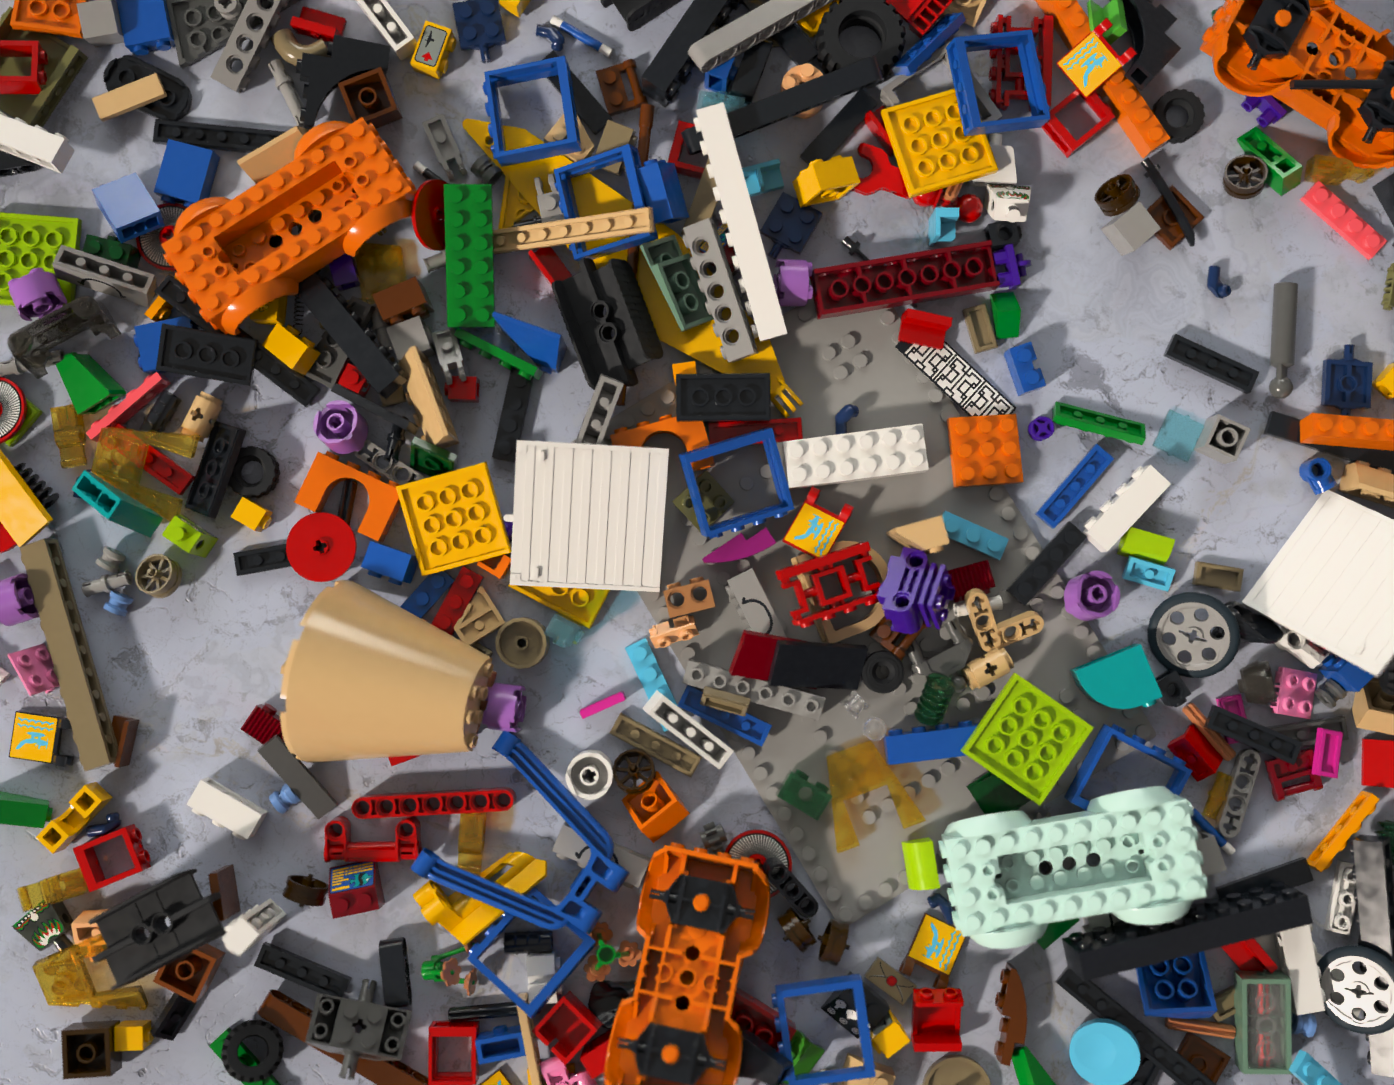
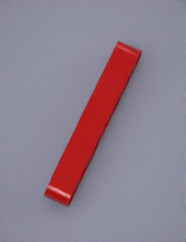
[351,787,517,819]

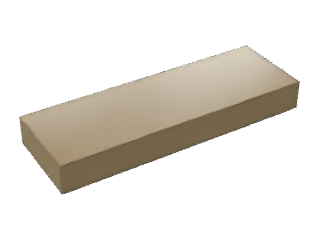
[92,73,167,122]

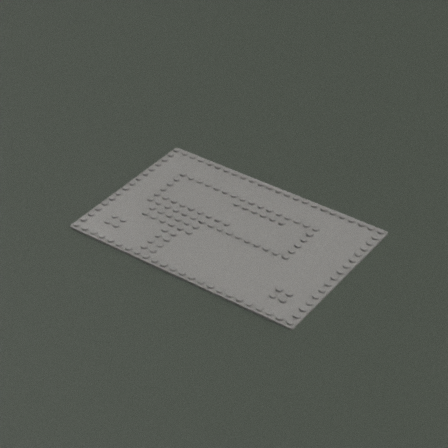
[570,297,1156,925]

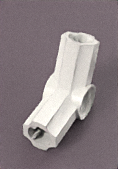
[1275,625,1324,669]

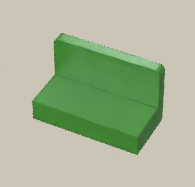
[1087,0,1127,45]
[784,1030,825,1085]

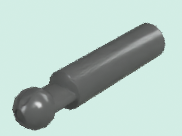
[1269,282,1298,399]

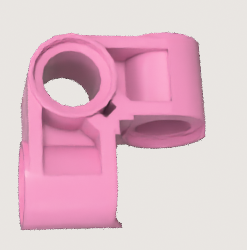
[540,1056,597,1085]

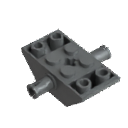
[305,979,412,1080]

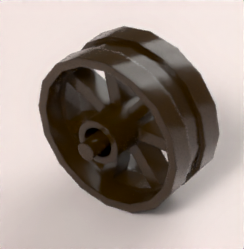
[1222,155,1268,199]
[1094,174,1140,217]
[613,749,656,795]
[283,874,329,907]
[777,907,817,953]
[817,919,850,966]

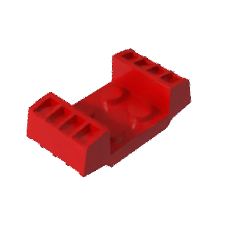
[885,0,953,39]

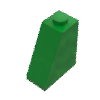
[56,352,126,415]
[0,791,53,828]

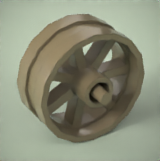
[135,554,182,598]

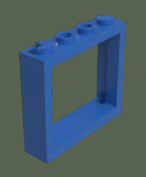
[946,29,1051,136]
[482,55,582,167]
[554,144,658,261]
[678,428,794,539]
[1064,723,1192,811]
[467,887,597,1020]
[771,973,876,1085]

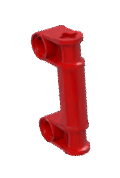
[324,816,422,863]

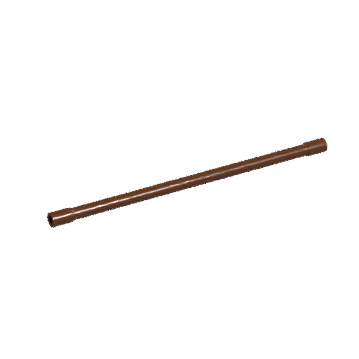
[616,104,655,406]

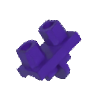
[1241,95,1287,128]
[992,244,1032,290]

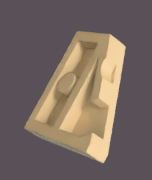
[544,114,595,162]
[453,586,505,646]

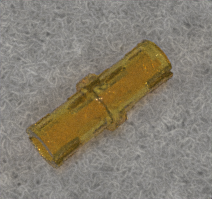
[1201,771,1233,820]

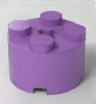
[774,259,813,307]
[8,268,67,321]
[313,400,368,454]
[1064,571,1120,621]
[0,573,39,626]
[482,683,527,733]

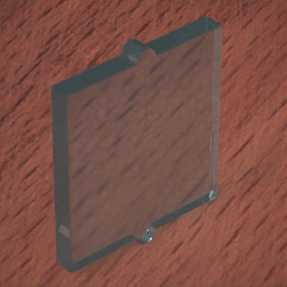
[1152,409,1205,462]

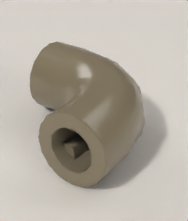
[271,28,332,66]

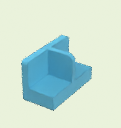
[742,159,784,197]
[928,208,959,247]

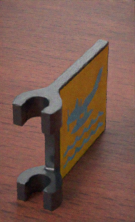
[9,711,74,767]

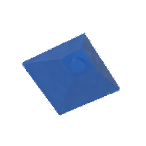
[492,312,567,375]
[1136,951,1218,1019]

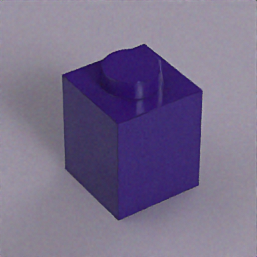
[329,253,362,291]

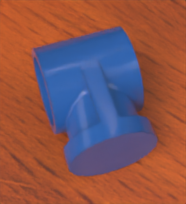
[1299,458,1337,495]

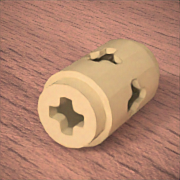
[181,391,223,443]
[961,647,1014,690]

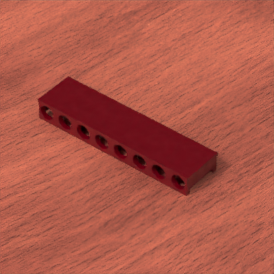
[809,240,1000,320]

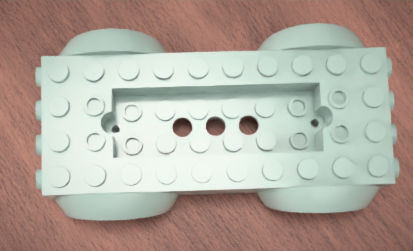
[938,786,1208,949]

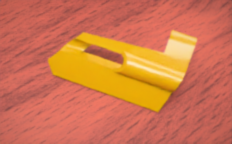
[413,852,547,946]

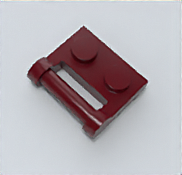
[1264,748,1323,802]

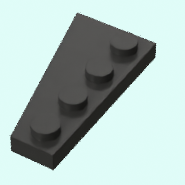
[305,296,376,389]

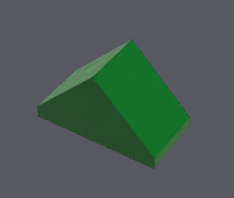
[990,292,1021,340]

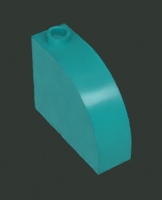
[72,470,163,538]
[1070,644,1163,709]

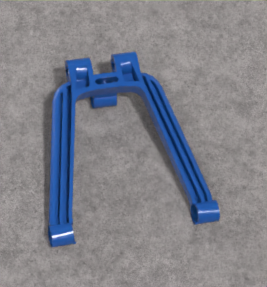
[410,731,630,934]

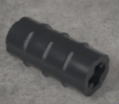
[139,389,182,440]
[504,930,553,955]

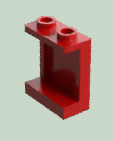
[911,987,964,1052]

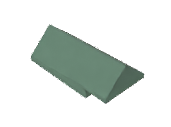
[640,235,713,332]

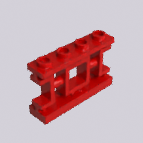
[988,14,1054,111]
[775,541,880,628]

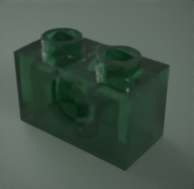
[776,769,832,821]

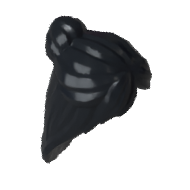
[1211,601,1284,644]
[588,980,636,1028]

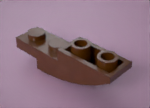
[994,963,1027,1066]

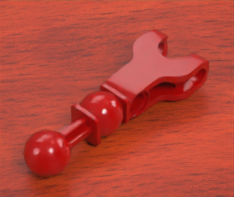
[852,143,983,223]

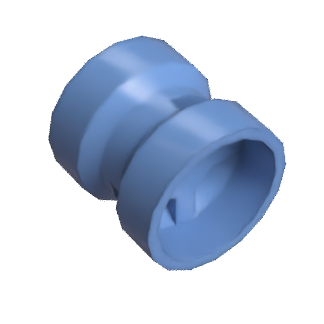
[269,783,301,814]

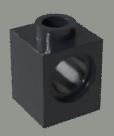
[984,221,1022,251]
[1155,670,1191,707]

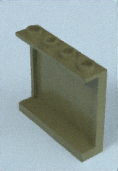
[0,6,88,127]

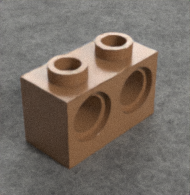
[663,576,715,618]

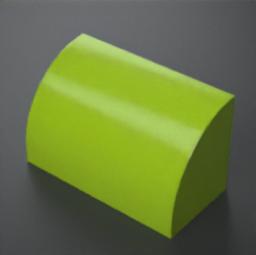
[1116,527,1175,565]
[901,837,940,890]

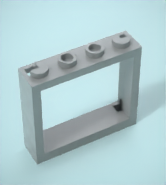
[879,42,1003,122]

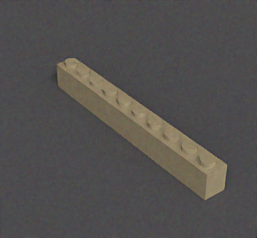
[19,539,118,771]

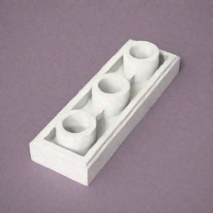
[1324,860,1357,936]

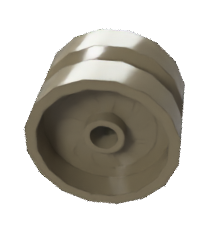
[495,617,550,669]

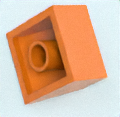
[621,771,690,843]

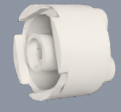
[566,750,614,800]

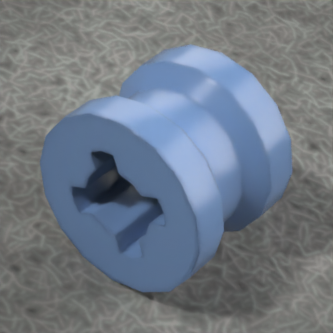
[103,590,134,617]
[1291,1012,1317,1038]

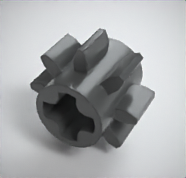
[699,822,727,852]

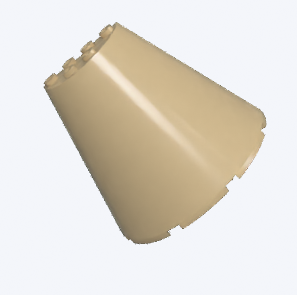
[280,580,493,763]

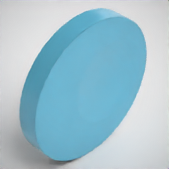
[1069,1018,1140,1085]

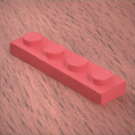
[1300,180,1387,260]
[86,372,171,444]

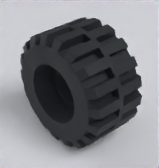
[221,1020,284,1083]

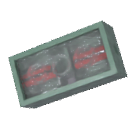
[1234,970,1292,1074]

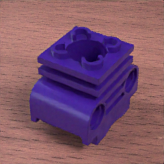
[877,547,955,634]

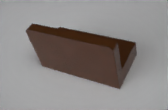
[112,715,139,768]

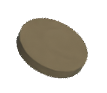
[922,1054,991,1085]

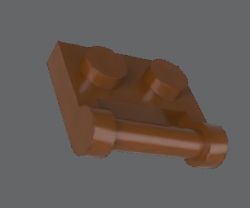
[596,59,648,116]
[869,616,928,660]

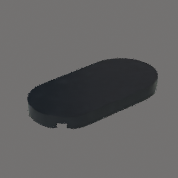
[103,55,192,121]

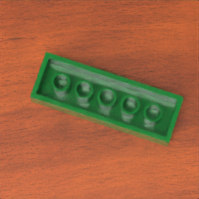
[444,184,495,328]

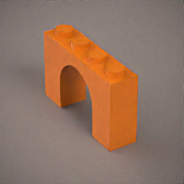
[610,414,715,472]
[294,451,401,543]

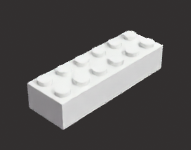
[781,423,929,490]

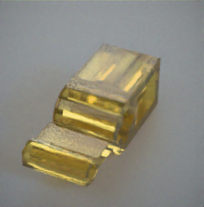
[1304,154,1375,186]
[50,404,87,469]
[457,812,487,875]
[16,868,89,912]

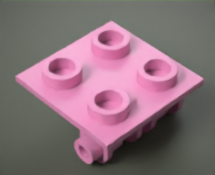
[7,644,60,696]
[1270,667,1317,719]

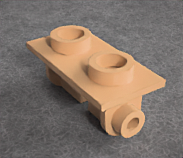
[649,615,699,649]

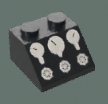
[821,971,890,1039]

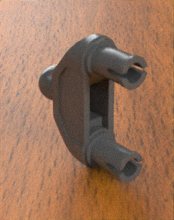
[906,618,973,693]

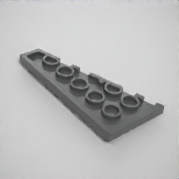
[166,0,301,69]

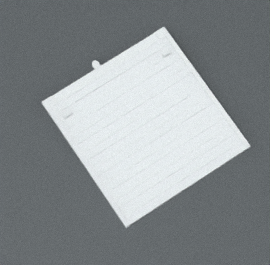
[504,440,669,592]
[1242,490,1394,677]

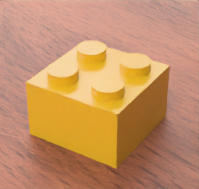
[792,155,860,208]

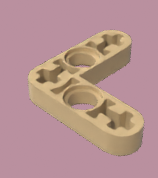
[964,588,1044,652]

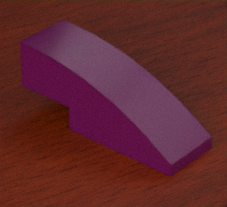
[702,528,776,563]

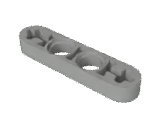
[353,439,426,485]
[1215,749,1261,838]

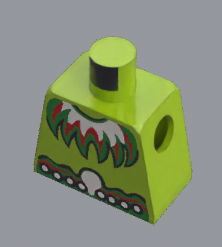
[162,514,218,558]

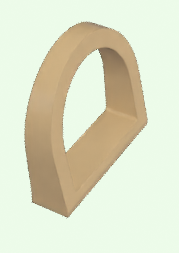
[791,541,888,643]

